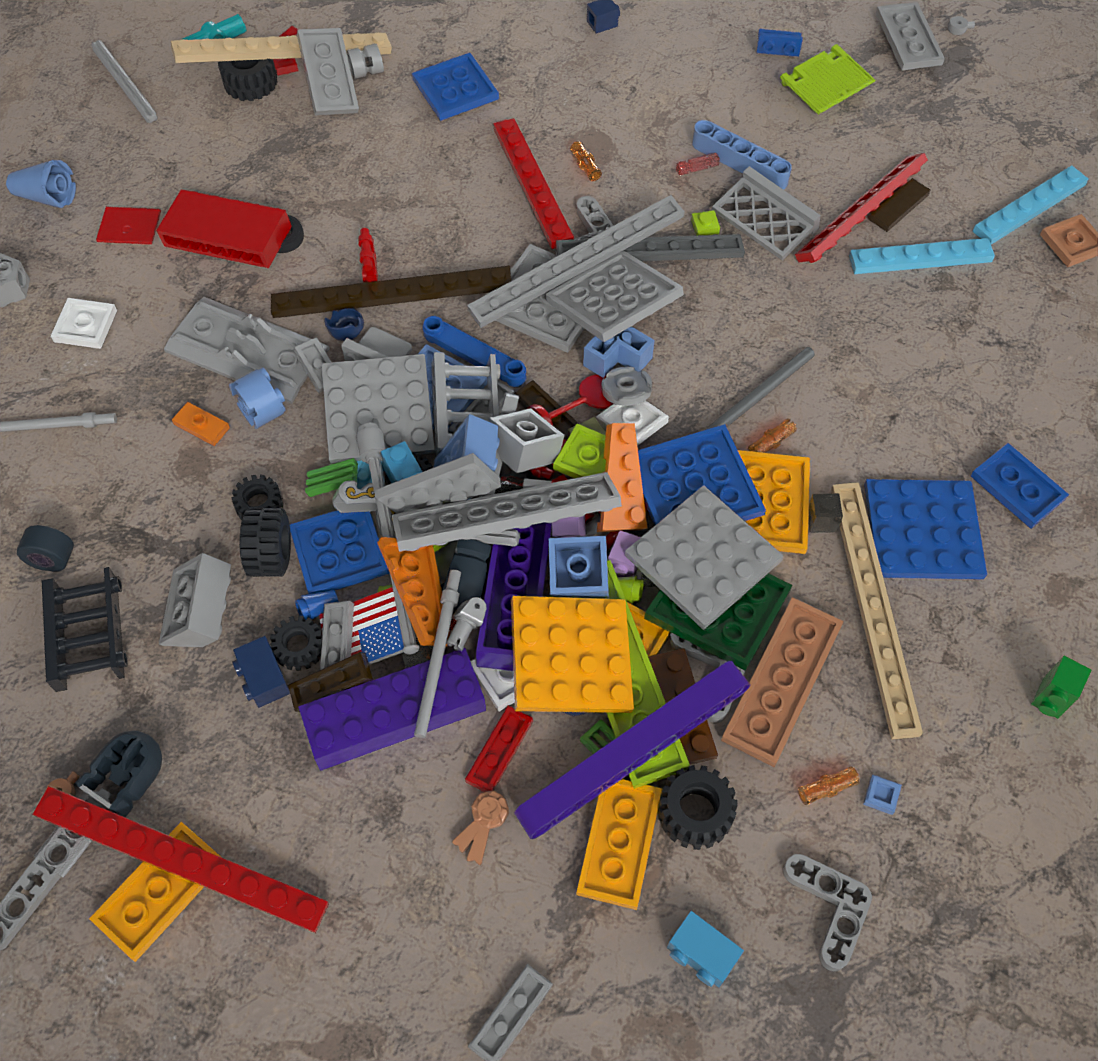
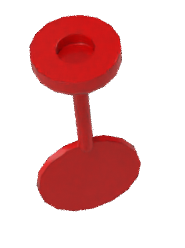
[527,375,613,426]

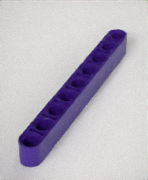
[514,661,750,839]

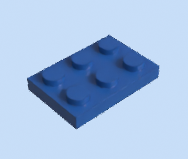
[971,443,1069,529]

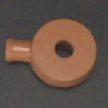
[45,771,80,796]

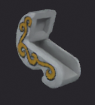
[332,480,396,535]

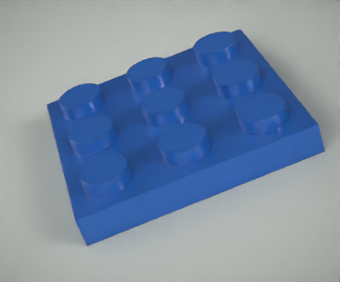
[412,52,499,121]
[290,510,390,594]

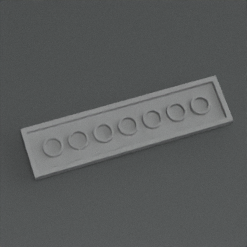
[392,472,622,552]

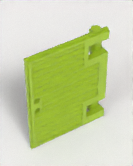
[780,44,876,115]

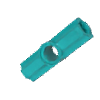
[183,14,247,40]

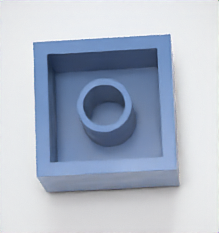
[549,536,609,599]

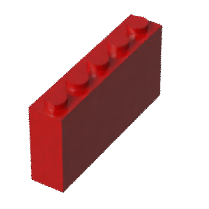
[156,189,292,268]

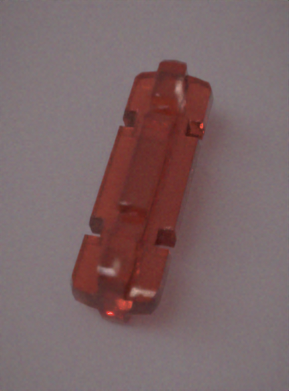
[676,153,720,175]

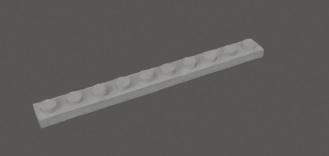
[467,195,685,328]

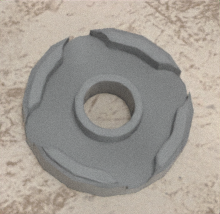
[602,366,652,406]

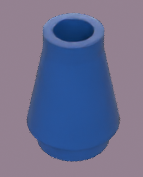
[295,589,339,620]

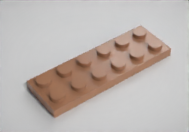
[721,597,844,767]

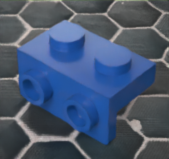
[757,29,803,57]

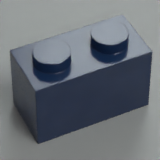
[232,636,290,708]

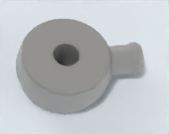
[948,16,975,35]

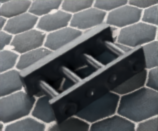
[41,567,128,692]

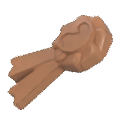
[452,791,509,865]

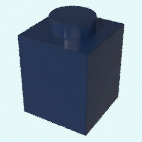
[587,0,620,34]

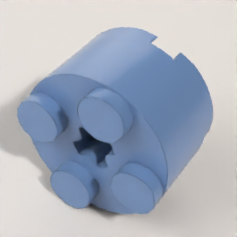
[229,368,286,429]

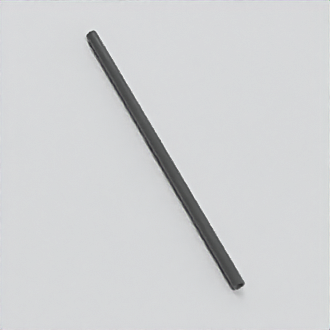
[585,347,815,537]

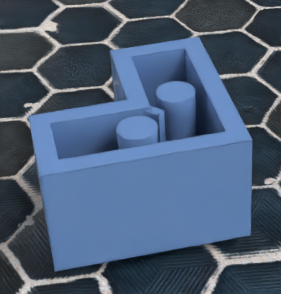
[583,327,655,378]

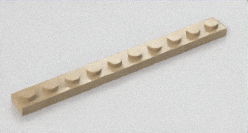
[171,32,392,63]
[831,482,923,740]

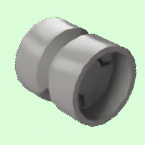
[346,43,384,79]

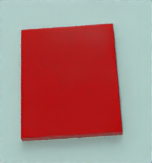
[96,207,161,245]

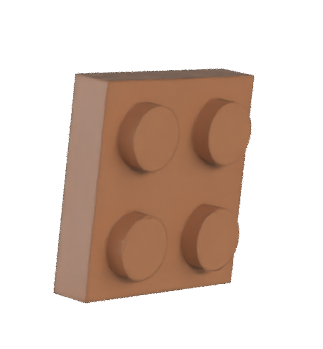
[1040,214,1098,268]

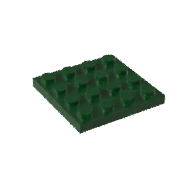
[644,573,793,671]

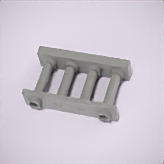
[431,352,500,458]

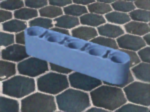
[692,120,792,190]

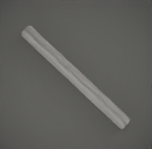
[91,40,158,123]

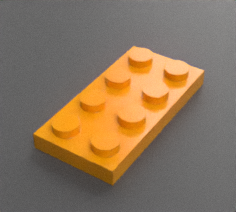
[576,779,662,910]
[89,822,221,962]

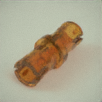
[570,141,602,181]
[748,418,797,453]
[798,766,860,805]

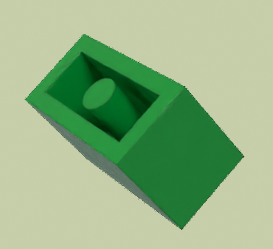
[1031,655,1092,719]

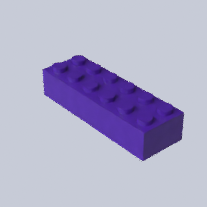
[476,522,552,671]
[299,648,486,771]

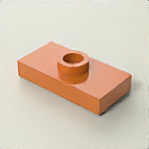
[172,402,230,446]

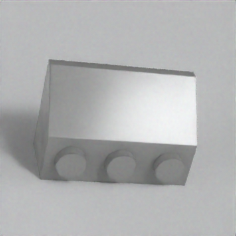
[159,553,231,647]

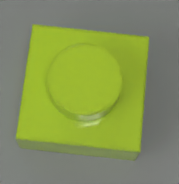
[691,210,720,236]

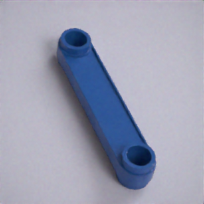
[423,316,526,387]

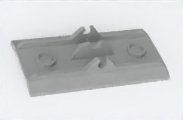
[164,297,330,404]

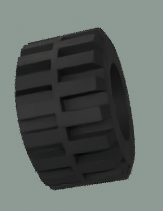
[218,58,278,101]
[239,508,291,577]
[658,765,738,850]

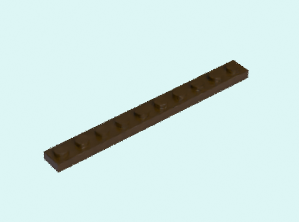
[271,265,512,318]

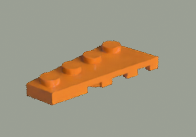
[597,423,647,532]
[377,537,450,646]

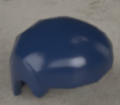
[324,308,364,341]

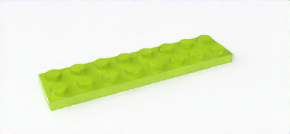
[606,560,690,789]

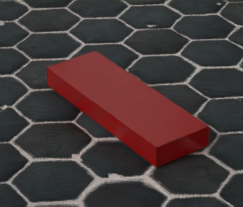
[465,705,533,792]

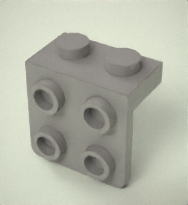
[341,327,412,361]

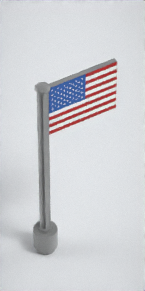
[319,423,419,665]

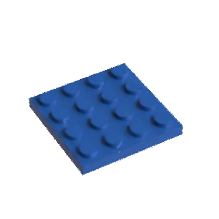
[638,424,766,525]
[864,479,987,579]

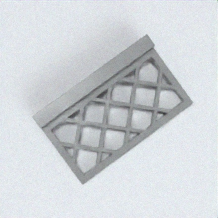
[712,166,821,261]

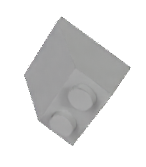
[489,408,564,473]

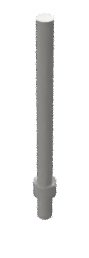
[0,412,117,432]
[414,570,461,738]

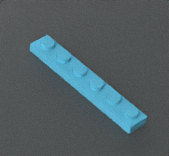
[973,166,1088,245]
[849,238,995,274]

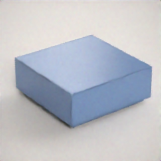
[863,775,902,815]

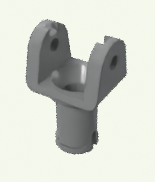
[446,597,486,651]

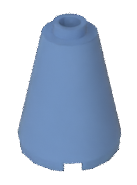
[6,160,76,208]

